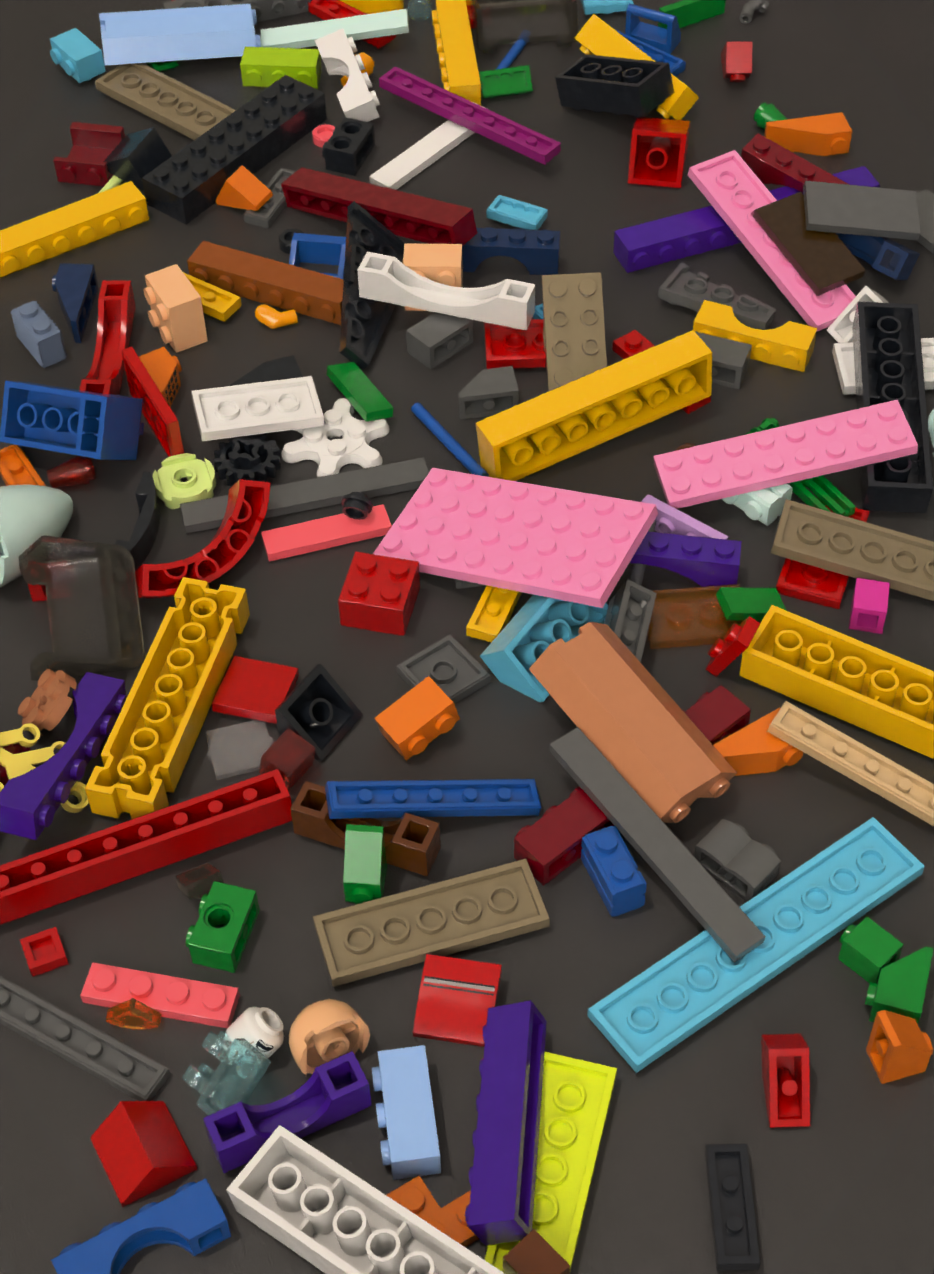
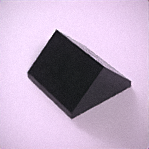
[103,127,172,191]
[275,663,363,761]

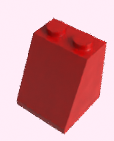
[628,117,690,188]

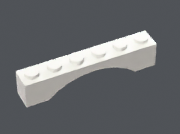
[357,252,535,330]

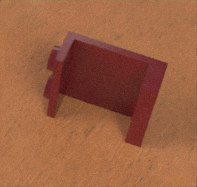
[53,122,125,187]

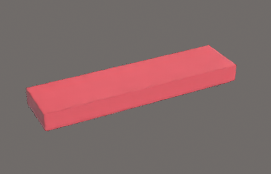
[261,504,392,562]

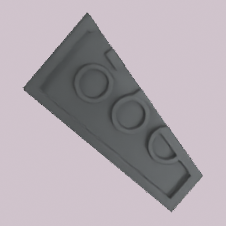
[658,262,776,330]

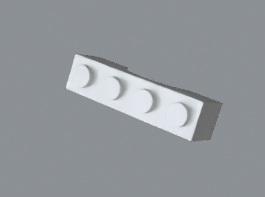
[315,28,380,122]

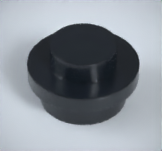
[341,492,373,520]

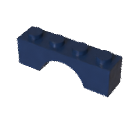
[462,227,560,275]
[835,233,920,280]

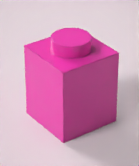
[849,578,890,634]

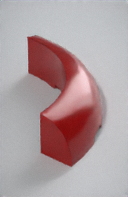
[134,479,271,598]

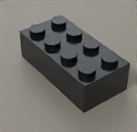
[555,54,674,118]

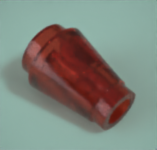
[47,456,96,488]

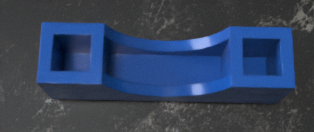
[51,1178,232,1274]

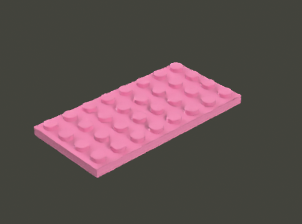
[373,468,658,608]

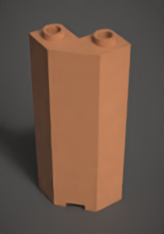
[529,622,737,823]

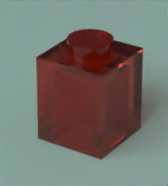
[259,728,316,791]

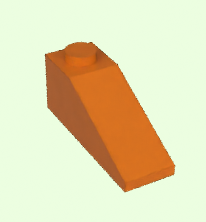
[764,112,852,156]
[713,707,804,776]

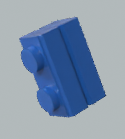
[581,826,647,917]

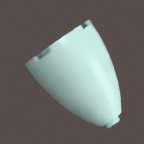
[0,484,73,588]

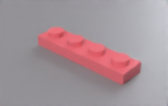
[80,962,240,1028]

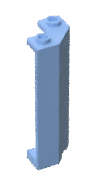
[99,4,261,66]

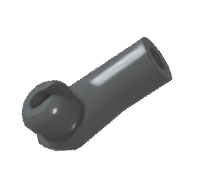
[739,0,769,24]

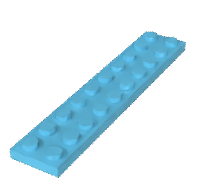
[588,817,925,1073]

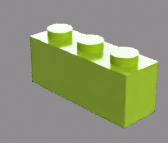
[240,47,322,89]

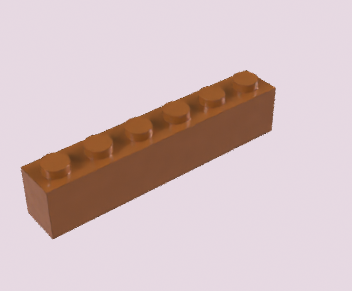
[187,241,344,325]

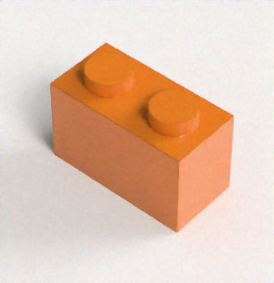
[374,676,460,761]

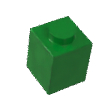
[838,916,904,983]

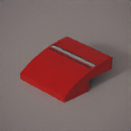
[413,954,502,1047]

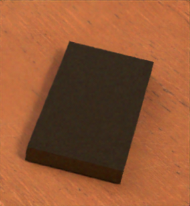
[753,192,866,296]

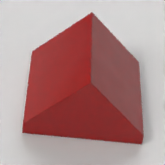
[90,1101,197,1207]

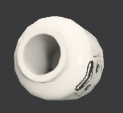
[225,1007,284,1066]

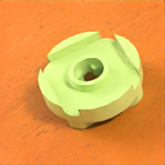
[152,453,216,509]

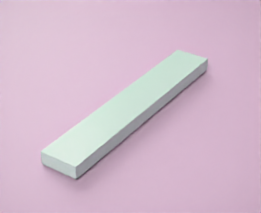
[260,9,409,48]

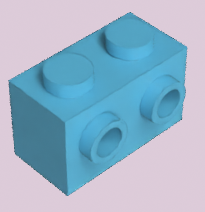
[50,28,106,83]

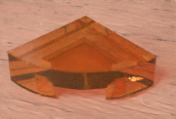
[105,998,162,1029]

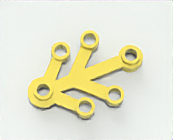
[0,723,89,813]

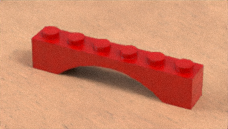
[79,280,136,395]

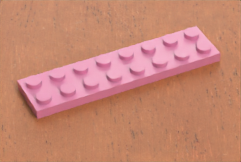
[688,150,856,332]
[653,400,918,509]

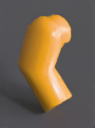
[255,304,298,329]

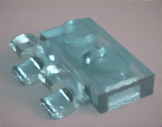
[182,1030,271,1116]

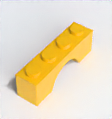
[693,300,817,372]

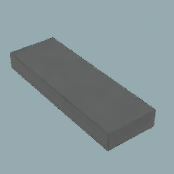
[243,168,295,229]

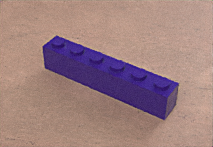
[465,1000,547,1246]

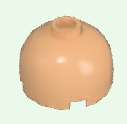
[289,999,370,1076]

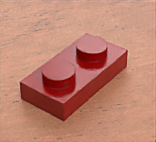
[705,616,760,677]

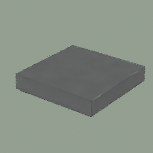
[396,634,491,704]

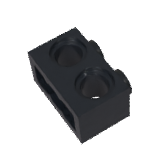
[322,117,375,176]

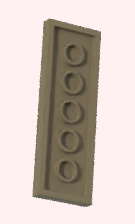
[95,63,236,140]
[771,499,934,601]
[313,859,550,987]

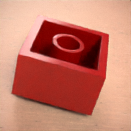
[338,551,420,636]

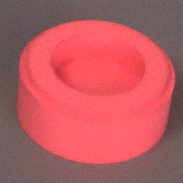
[312,124,335,148]

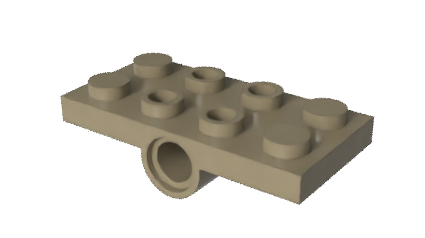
[541,272,607,392]

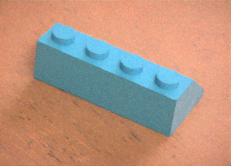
[480,595,608,703]

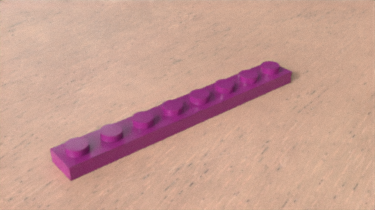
[379,67,561,165]

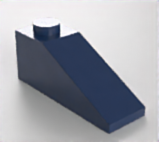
[52,263,98,343]

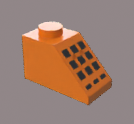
[139,346,182,407]

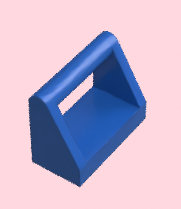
[625,3,681,54]
[289,233,346,279]

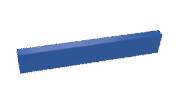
[325,779,542,819]

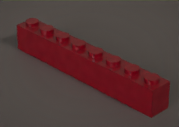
[281,167,477,247]
[514,685,751,886]

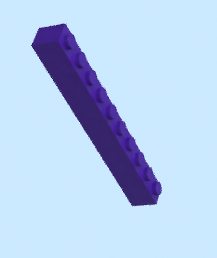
[613,166,880,273]

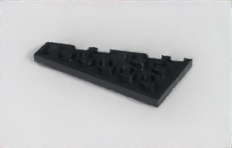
[340,201,404,370]

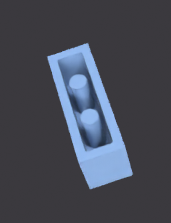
[371,1045,441,1180]

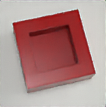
[20,927,69,977]

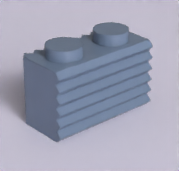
[10,301,67,368]

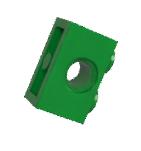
[185,881,260,973]

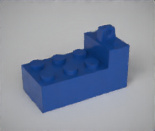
[0,380,144,460]

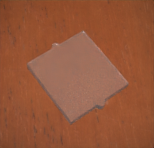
[205,720,276,780]

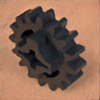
[214,434,281,486]

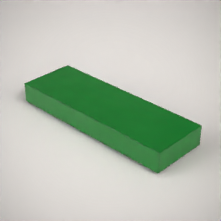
[658,0,726,29]
[326,361,394,422]

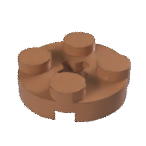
[17,669,77,736]

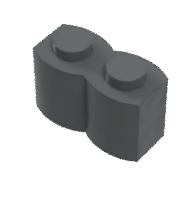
[694,819,781,901]

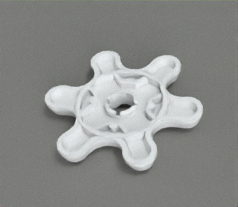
[281,398,390,478]

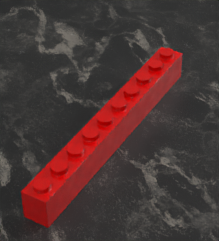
[0,769,292,925]

